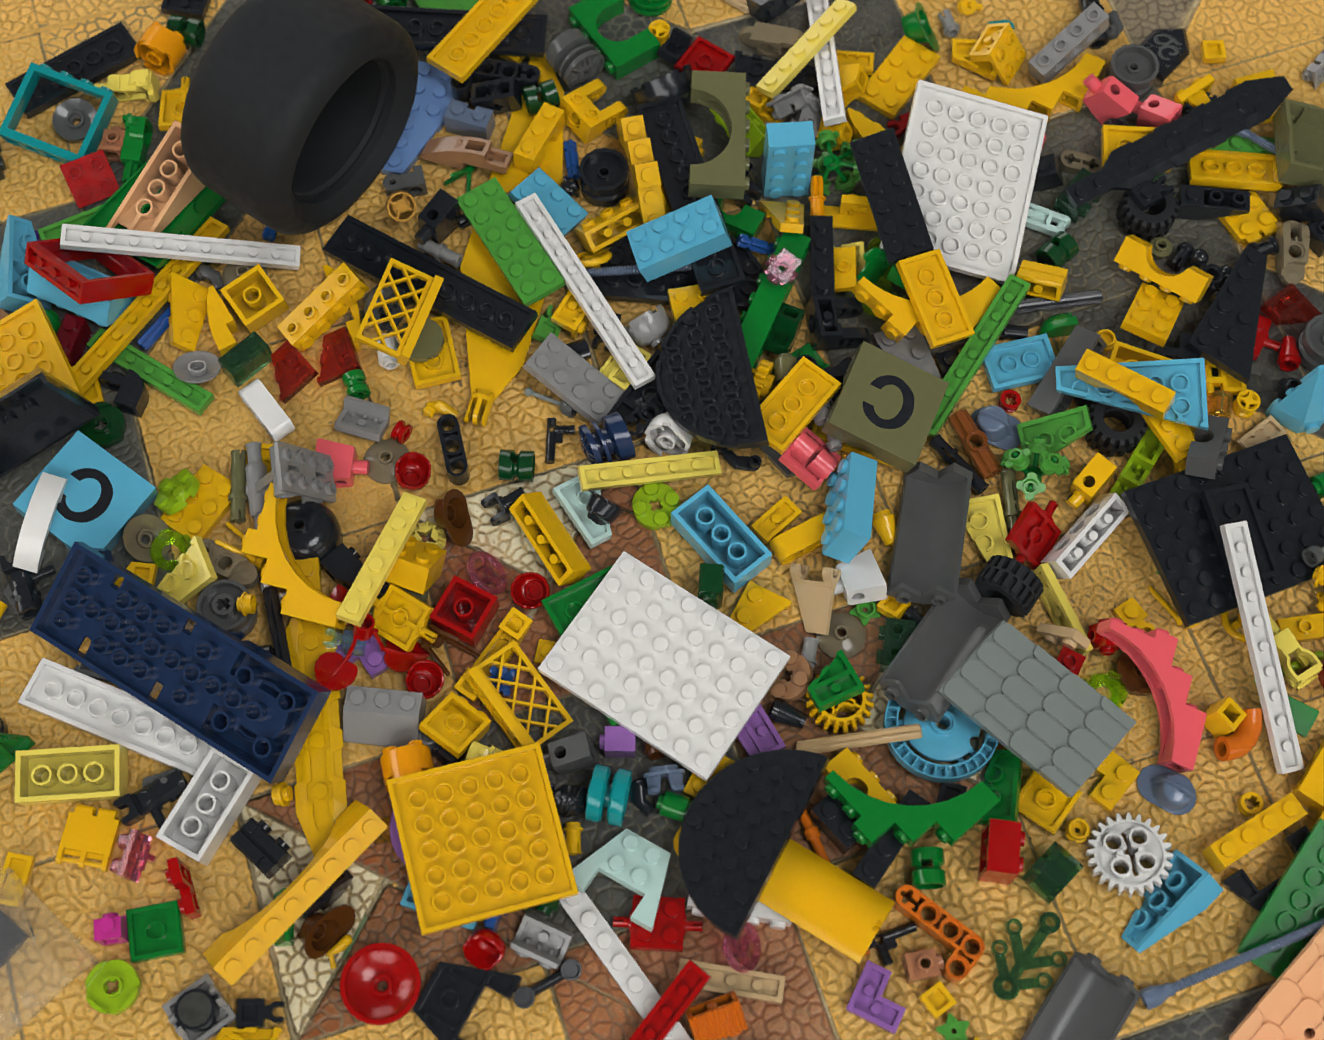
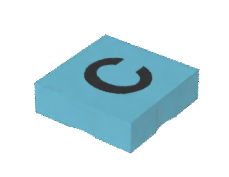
[13,430,158,551]

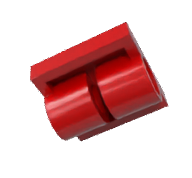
[60,149,120,208]

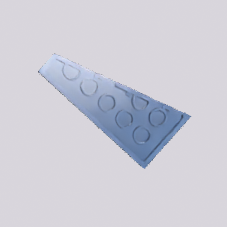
[381,61,454,175]

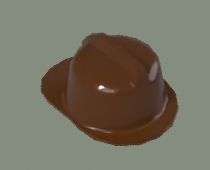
[434,489,473,547]
[297,905,356,959]

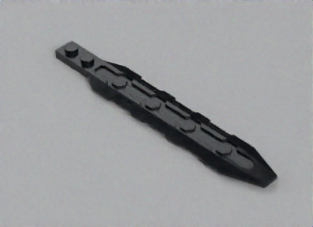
[1063,76,1293,210]

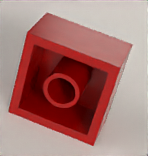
[429,575,500,648]
[978,818,1025,885]

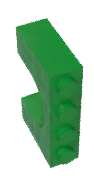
[568,0,660,80]

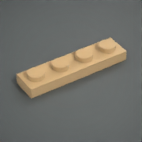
[678,958,786,1004]

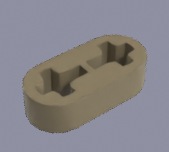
[1059,150,1102,178]

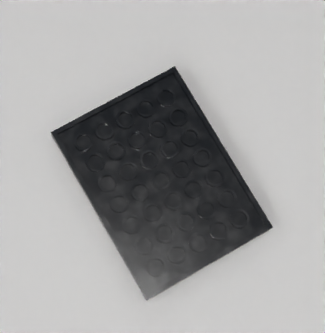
[1121,434,1324,628]

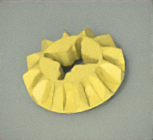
[411,520,446,549]

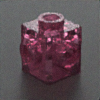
[764,247,802,287]

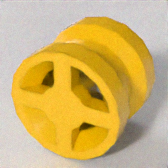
[649,19,670,47]
[1232,389,1261,419]

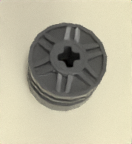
[545,28,604,89]

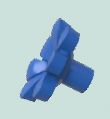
[489,666,516,696]

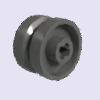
[1105,44,1159,101]
[1296,314,1324,371]
[196,579,258,638]

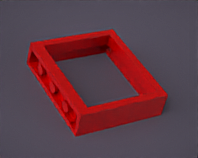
[24,238,155,304]

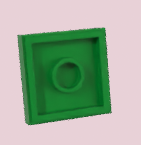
[126,900,186,964]

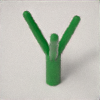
[444,165,477,193]

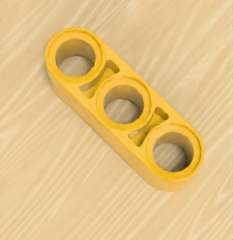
[769,512,826,565]

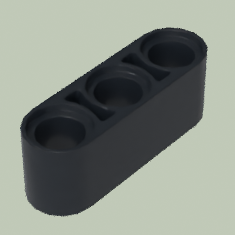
[437,414,470,486]

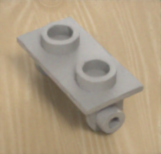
[1302,50,1324,89]
[766,84,814,120]

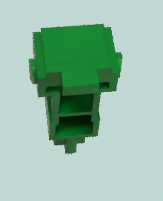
[120,113,154,183]

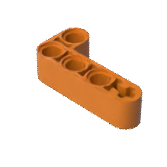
[893,885,985,983]

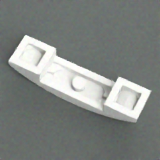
[13,472,68,573]

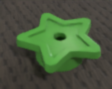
[849,601,881,626]
[935,1013,970,1040]

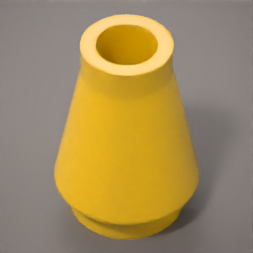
[872,509,896,547]

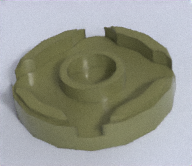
[397,318,445,363]

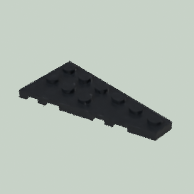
[1185,245,1268,385]

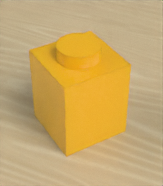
[1204,696,1247,738]

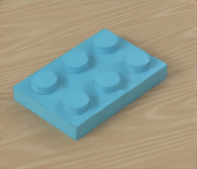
[508,167,589,237]
[983,333,1056,393]

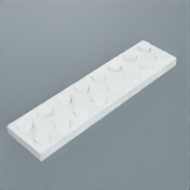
[18,658,212,776]

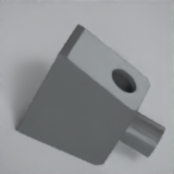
[543,731,600,775]

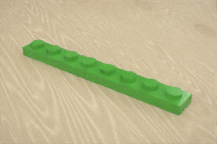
[928,274,1031,438]

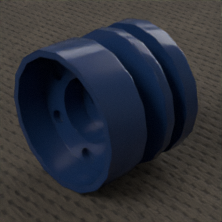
[578,411,636,464]

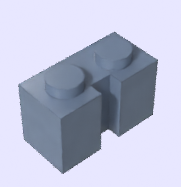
[444,99,495,140]

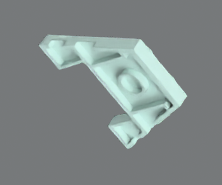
[572,828,671,932]

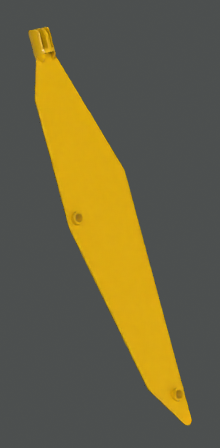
[460,53,564,427]

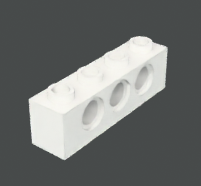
[1041,493,1129,579]

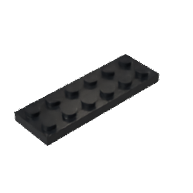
[5,22,141,119]
[849,127,934,266]

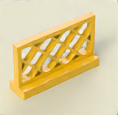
[354,258,444,366]
[464,640,574,748]

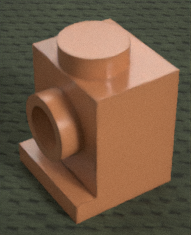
[98,126,125,162]
[901,948,944,984]

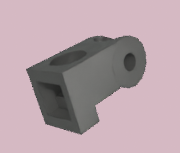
[383,165,428,197]

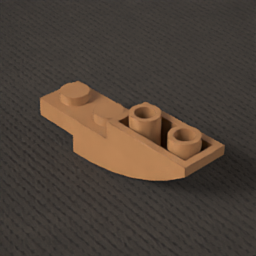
[421,136,513,174]

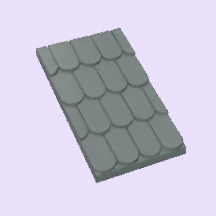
[936,620,1137,797]

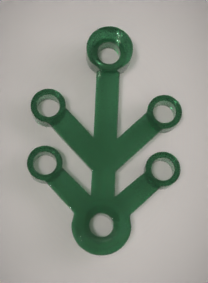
[991,912,1067,1001]

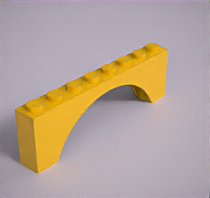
[202,799,388,986]

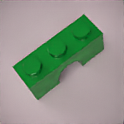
[717,198,765,239]

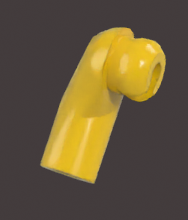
[422,400,459,418]

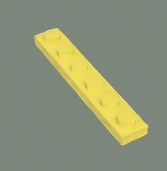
[756,0,857,98]
[577,450,722,492]
[336,492,428,627]

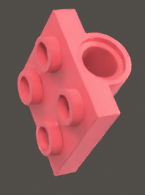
[778,427,841,491]

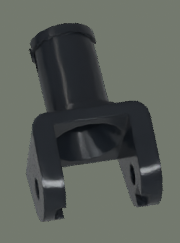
[481,487,525,526]

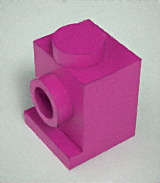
[93,913,129,946]

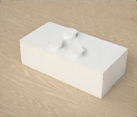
[155,747,262,866]

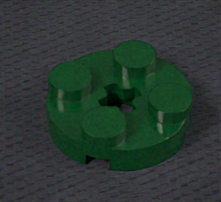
[77,402,126,449]

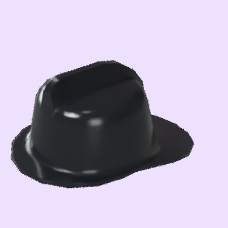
[586,489,634,525]

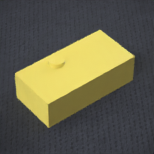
[15,744,128,806]

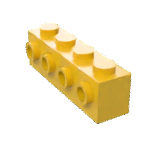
[575,190,670,253]
[277,262,369,352]
[509,492,591,586]

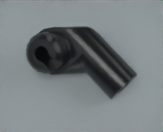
[630,778,656,817]

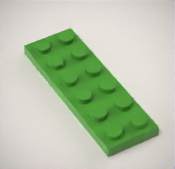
[456,177,565,307]

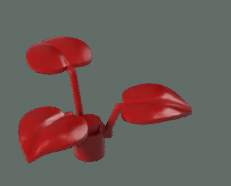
[314,584,429,691]

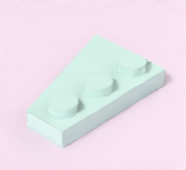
[552,476,612,549]

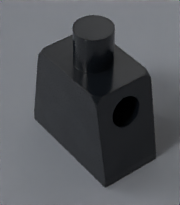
[414,188,461,245]

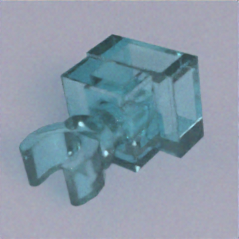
[323,629,366,656]

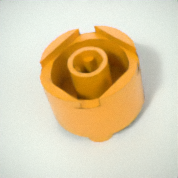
[134,22,187,76]
[380,740,434,793]

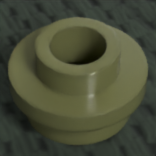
[1150,237,1173,259]

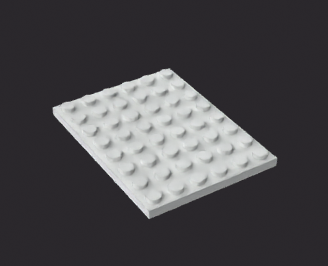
[880,79,1048,284]
[538,551,791,782]

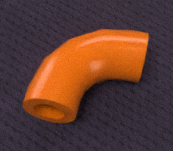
[1213,708,1263,762]

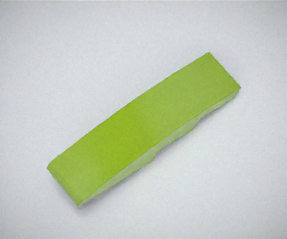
[1109,427,1164,500]

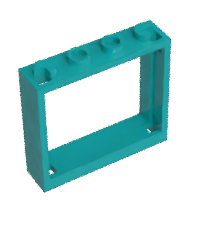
[0,62,119,164]

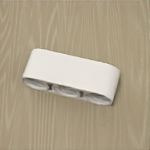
[238,378,296,442]

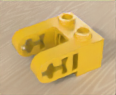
[559,79,629,145]

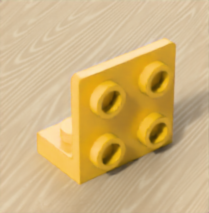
[968,23,1027,85]

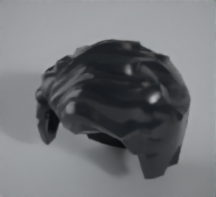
[551,782,588,818]

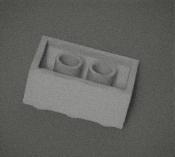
[343,685,427,747]

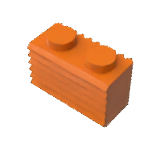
[685,991,748,1040]

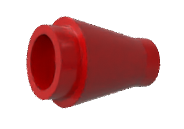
[1277,336,1301,372]

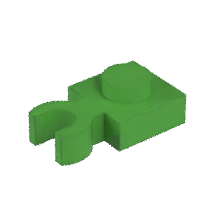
[531,305,562,343]

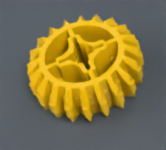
[806,671,874,734]

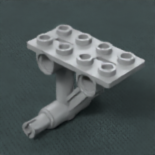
[245,441,337,530]

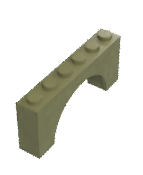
[688,70,750,199]

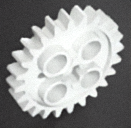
[1086,813,1174,898]

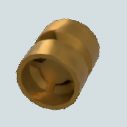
[386,190,417,222]

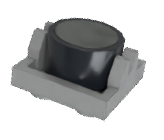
[162,973,236,1040]

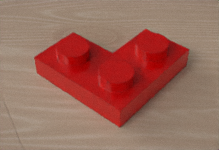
[165,857,202,920]

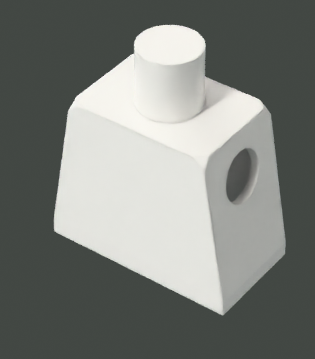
[834,549,887,605]

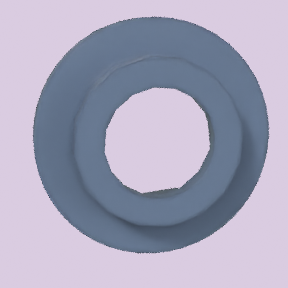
[643,765,685,796]

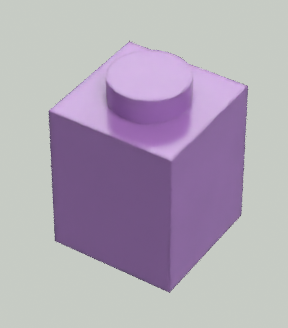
[600,726,636,758]

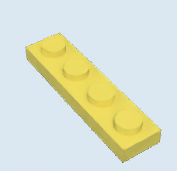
[1033,562,1094,656]

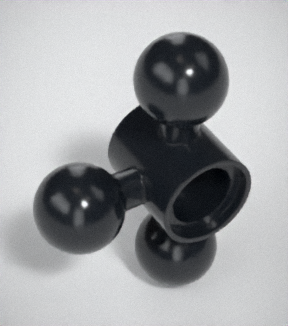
[1190,249,1233,304]

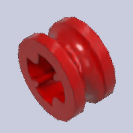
[998,390,1021,413]
[391,420,413,444]

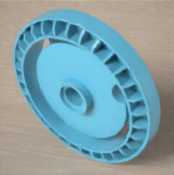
[883,699,998,783]

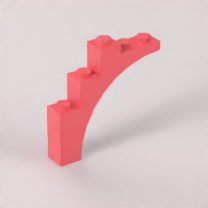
[1096,618,1207,773]

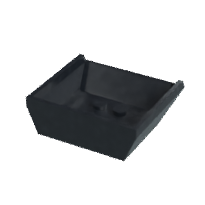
[0,367,101,478]

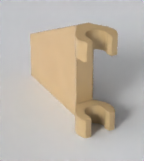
[790,563,841,635]

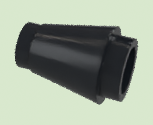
[768,699,807,729]

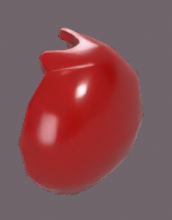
[395,451,431,491]
[511,572,550,609]
[405,659,444,699]
[463,928,506,971]

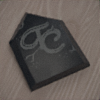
[1140,28,1190,82]

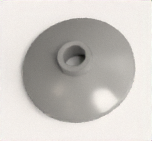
[173,351,221,383]

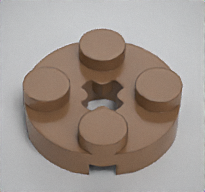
[768,650,813,701]

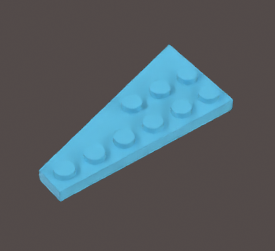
[1055,358,1209,431]

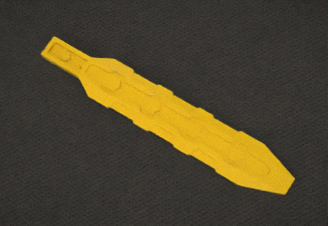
[286,557,348,857]

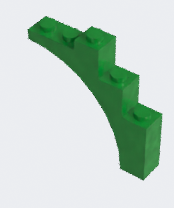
[824,770,1000,848]

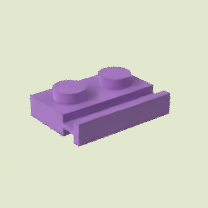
[737,704,786,756]

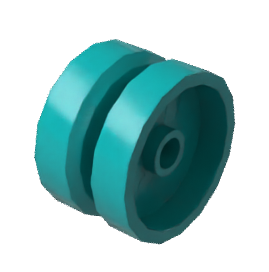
[585,764,632,827]

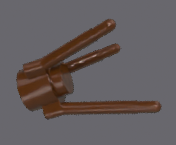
[419,623,480,676]

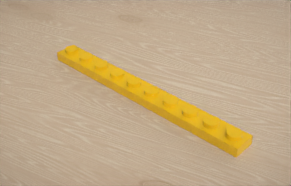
[72,216,230,394]

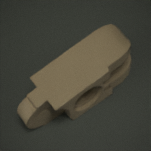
[738,22,804,59]
[1275,221,1310,287]
[202,539,260,589]

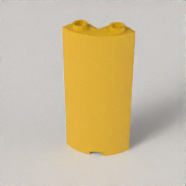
[758,839,895,963]

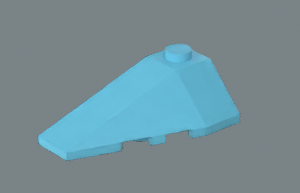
[0,215,51,312]
[1265,365,1324,434]
[1121,849,1223,953]

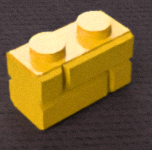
[1016,260,1068,302]

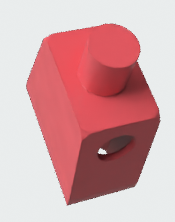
[1083,74,1139,125]
[1131,94,1183,127]
[315,438,370,488]

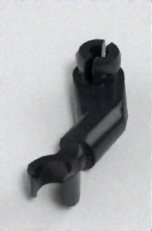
[711,445,762,471]

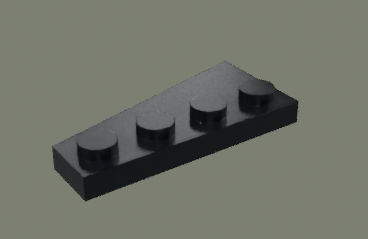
[735,50,819,92]

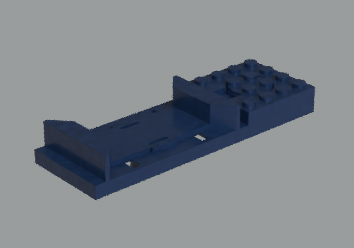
[30,541,332,784]

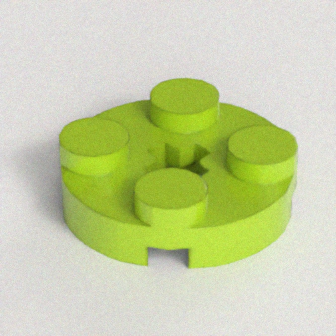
[154,468,200,515]
[632,483,680,531]
[85,959,142,1015]

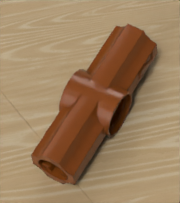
[948,410,1002,480]

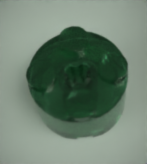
[1021,841,1084,904]

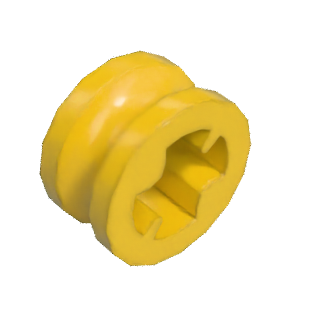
[1237,791,1264,817]

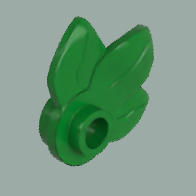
[856,247,889,284]

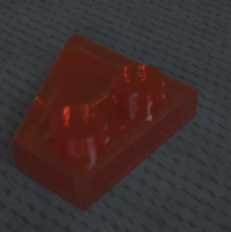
[1260,283,1321,325]
[317,327,362,387]
[271,340,319,404]

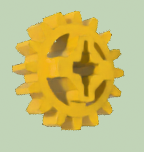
[752,359,775,402]

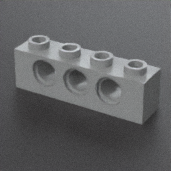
[1028,2,1109,84]

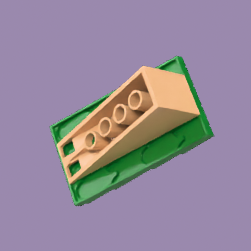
[83,120,226,269]

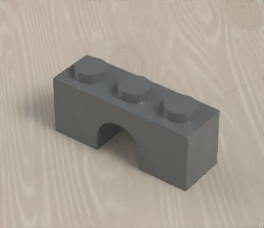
[1185,415,1233,480]

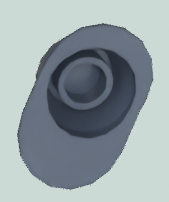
[971,405,1021,450]
[1137,765,1197,815]

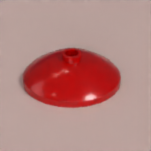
[340,943,421,1026]

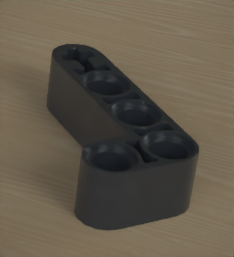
[451,58,541,102]

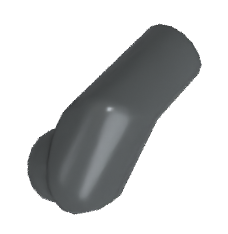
[1106,11,1124,40]
[195,265,224,293]

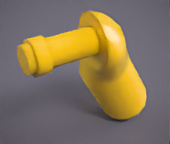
[326,934,353,969]

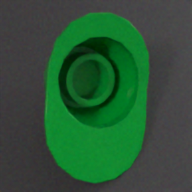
[901,2,939,51]

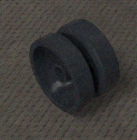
[579,148,629,207]

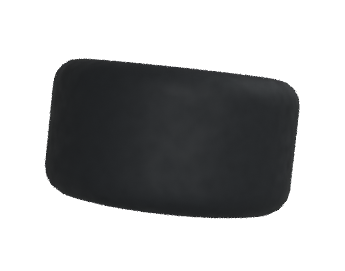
[181,0,418,234]

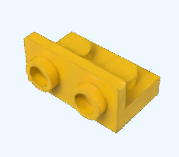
[551,290,589,340]

